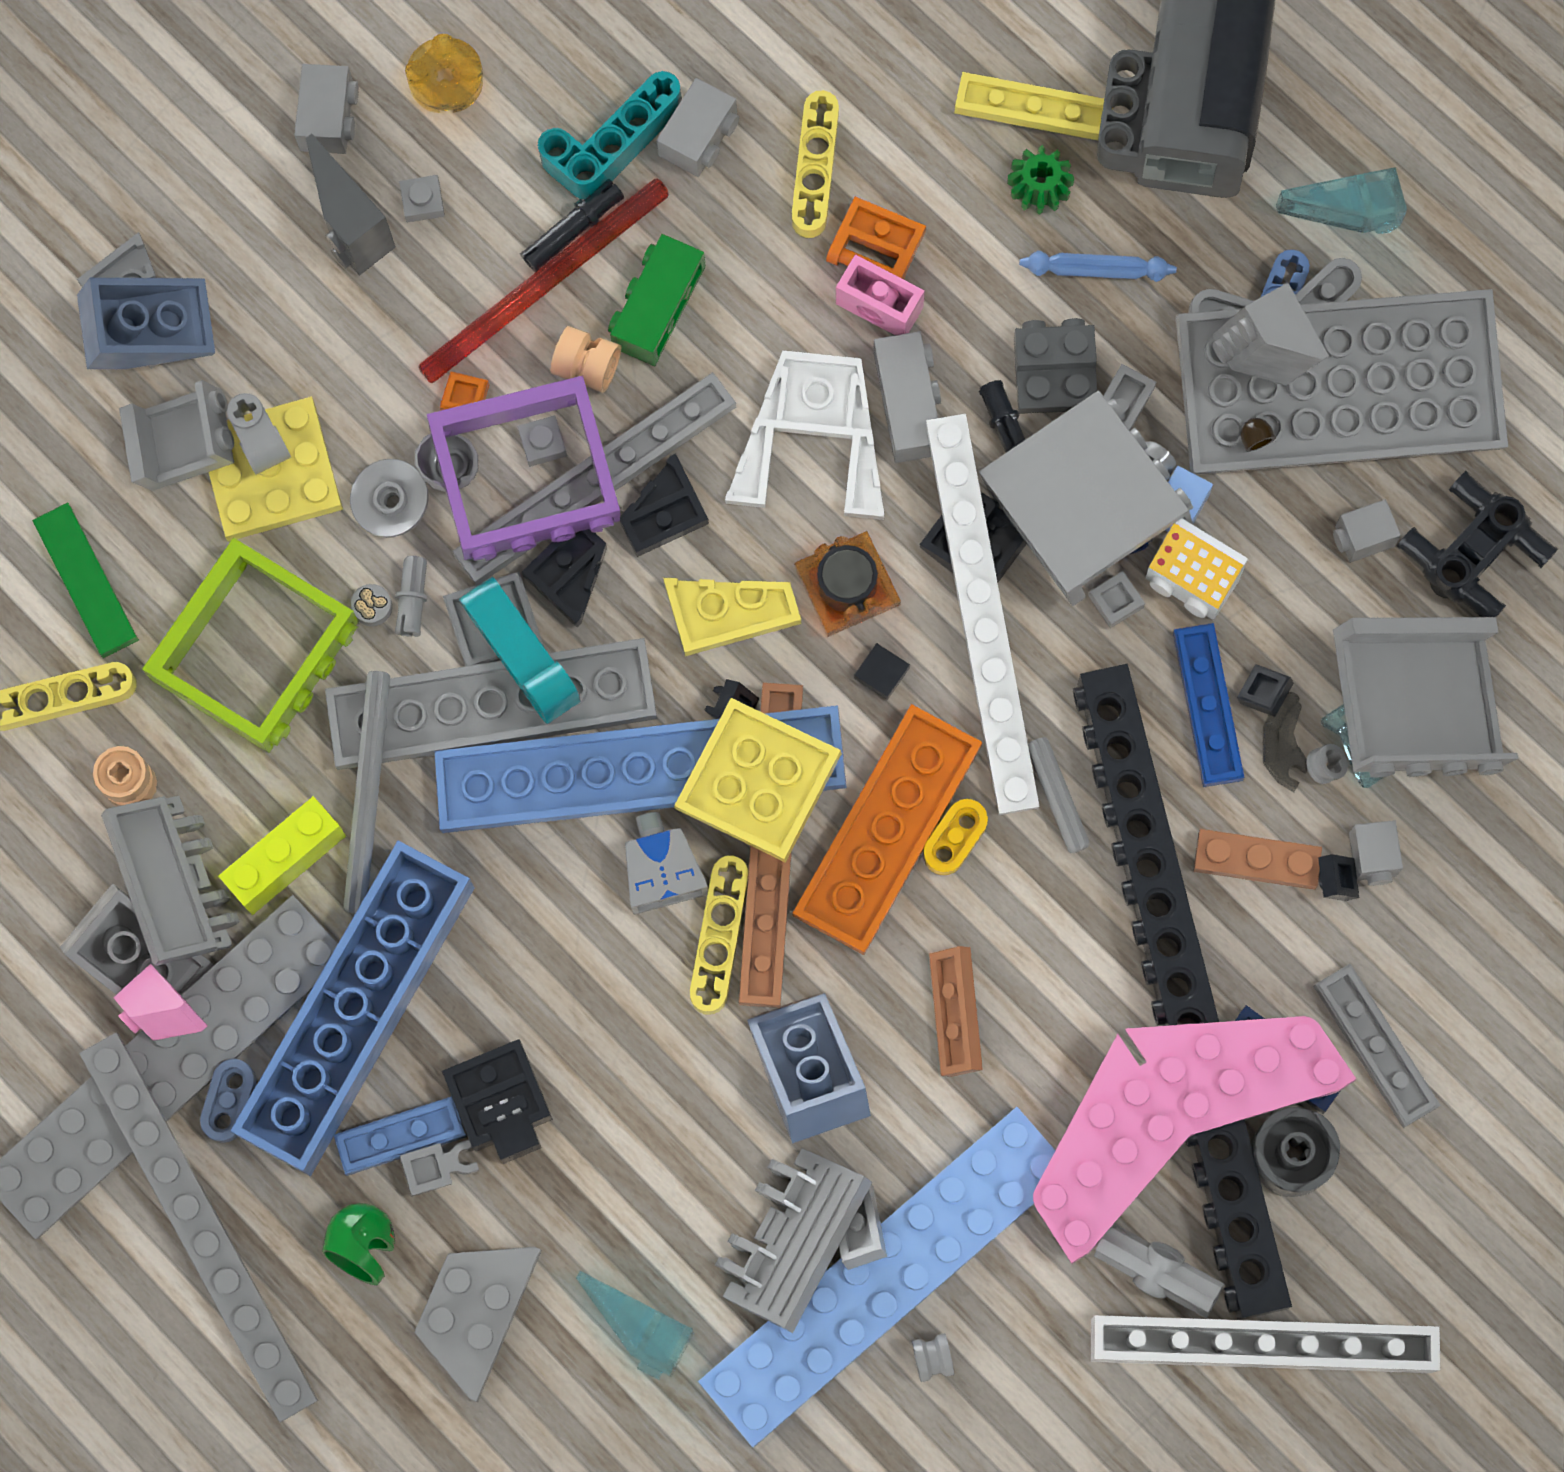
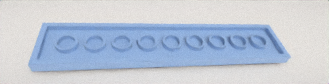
[698,1107,1055,1448]

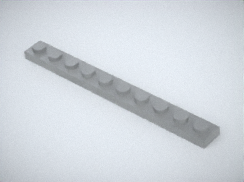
[79,1032,319,1423]

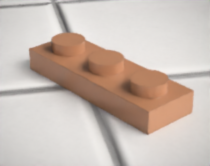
[1193,829,1322,890]
[929,946,983,1077]

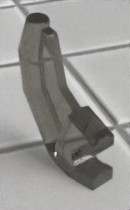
[1262,692,1308,792]

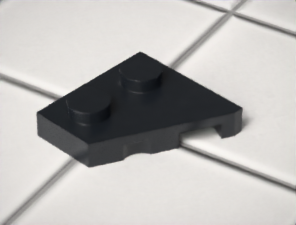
[620,453,709,557]
[522,529,607,627]

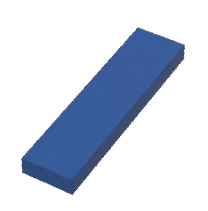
[1173,623,1245,787]

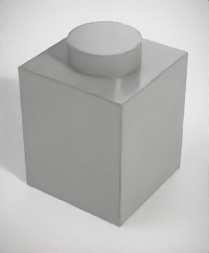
[1333,499,1401,563]
[1349,820,1403,886]

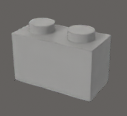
[294,64,359,154]
[656,78,740,177]

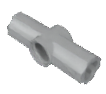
[1094,1223,1224,1318]

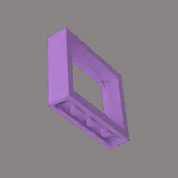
[427,375,620,561]

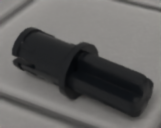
[979,380,1026,453]

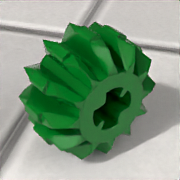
[1007,145,1074,215]

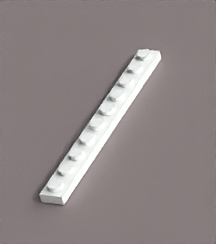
[926,414,1040,815]

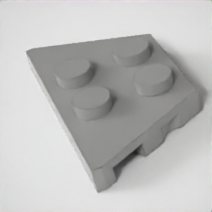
[414,1247,542,1402]

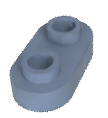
[200,1059,256,1143]

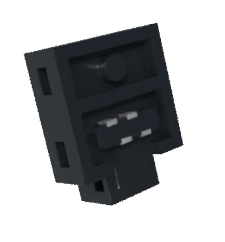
[442,1039,553,1164]

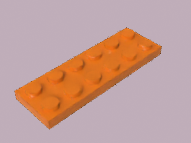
[792,704,983,955]

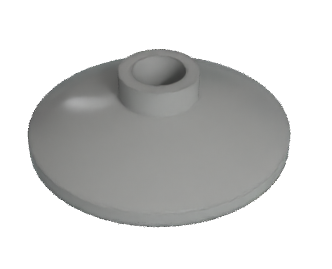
[350,459,429,537]

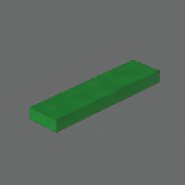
[32,502,139,659]

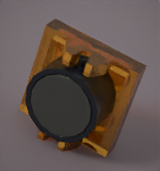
[794,531,901,637]

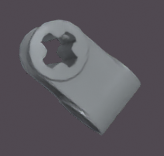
[227,393,291,475]

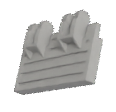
[101,796,240,966]
[715,1148,872,1333]

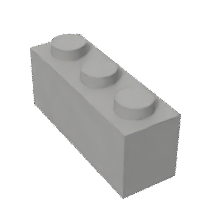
[873,331,943,463]

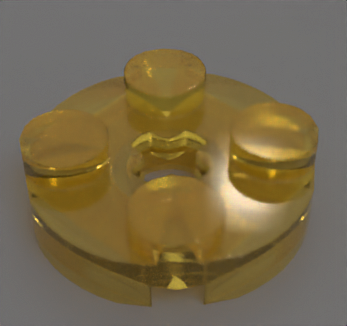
[405,33,484,113]

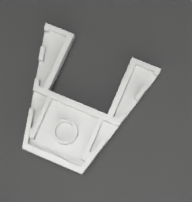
[725,351,884,520]

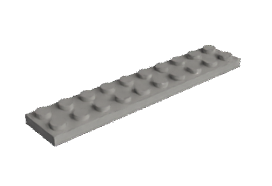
[0,894,338,1239]

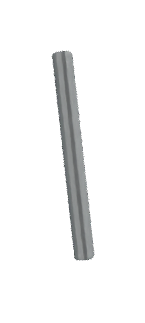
[343,671,390,913]

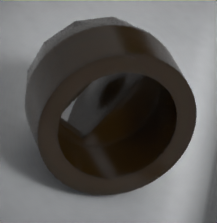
[1241,418,1276,452]

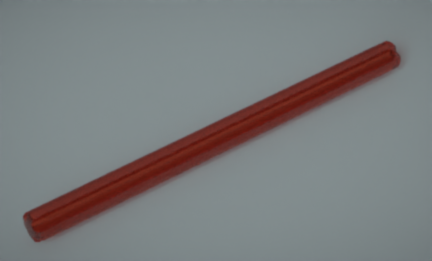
[418,178,669,383]

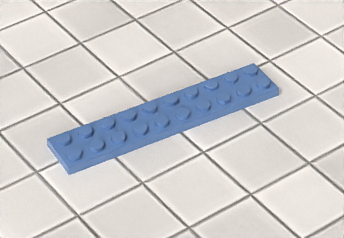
[434,705,847,833]

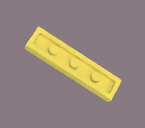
[954,72,1114,140]

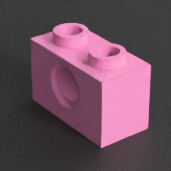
[836,255,925,335]

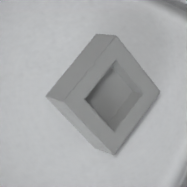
[399,175,445,223]
[517,415,567,467]
[1088,571,1145,629]

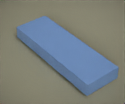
[334,1096,466,1176]

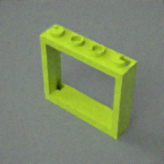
[142,537,359,753]

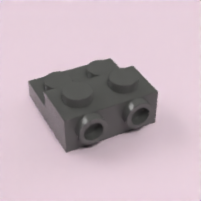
[1014,318,1097,414]

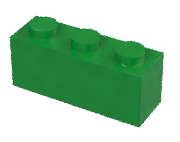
[608,234,706,367]

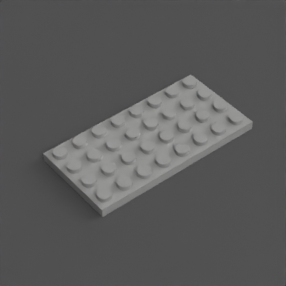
[1176,289,1508,475]

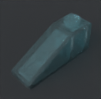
[1276,167,1407,234]
[576,1271,694,1380]

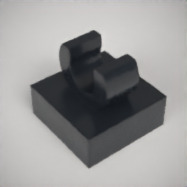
[705,679,759,719]

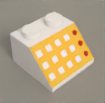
[1145,519,1248,621]

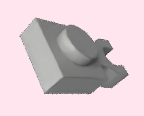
[400,1140,479,1197]

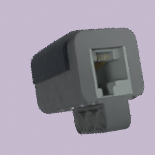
[1097,0,1275,198]

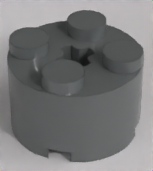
[1251,1107,1340,1197]

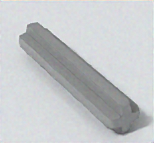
[1028,737,1089,853]

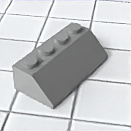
[1212,283,1329,386]

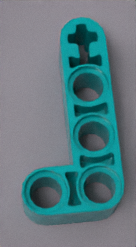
[538,71,682,200]
[459,576,581,724]

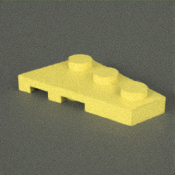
[663,578,801,656]

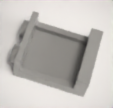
[119,380,234,491]

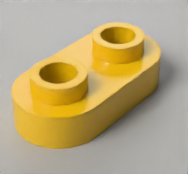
[924,799,988,875]

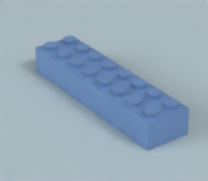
[231,840,475,1177]

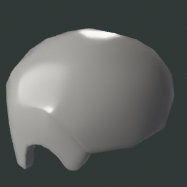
[415,434,478,492]

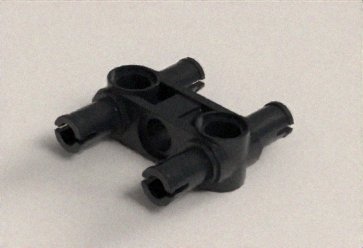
[1397,471,1558,617]

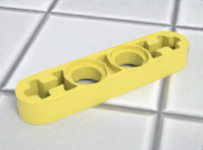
[792,90,839,238]
[0,662,136,731]
[690,855,749,1015]

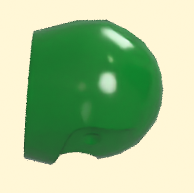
[322,1203,395,1286]

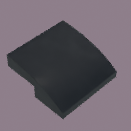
[919,492,1027,583]

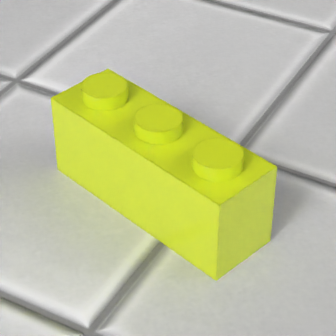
[218,796,346,915]

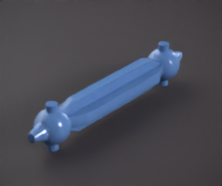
[1019,251,1177,282]

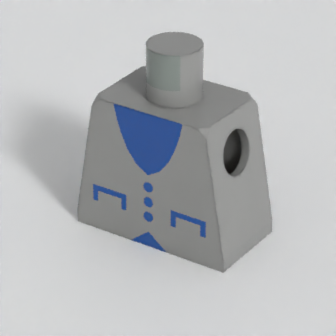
[625,812,708,915]

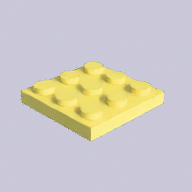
[209,396,343,542]
[674,698,842,863]

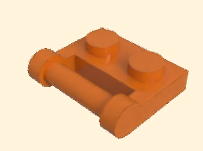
[826,196,926,280]

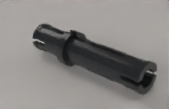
[520,179,625,273]

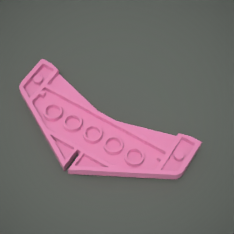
[1033,1016,1356,1264]

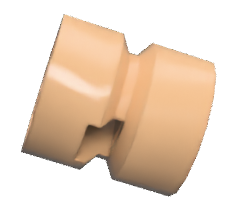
[550,326,621,393]
[93,746,157,806]

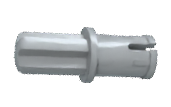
[395,556,428,637]

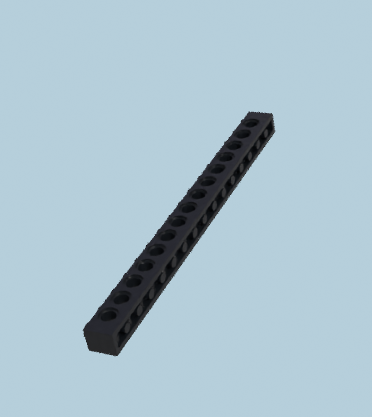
[1073,663,1292,1320]

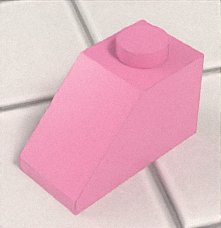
[113,964,207,1041]

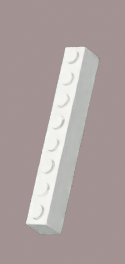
[1091,1315,1440,1373]

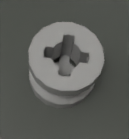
[912,1333,954,1382]

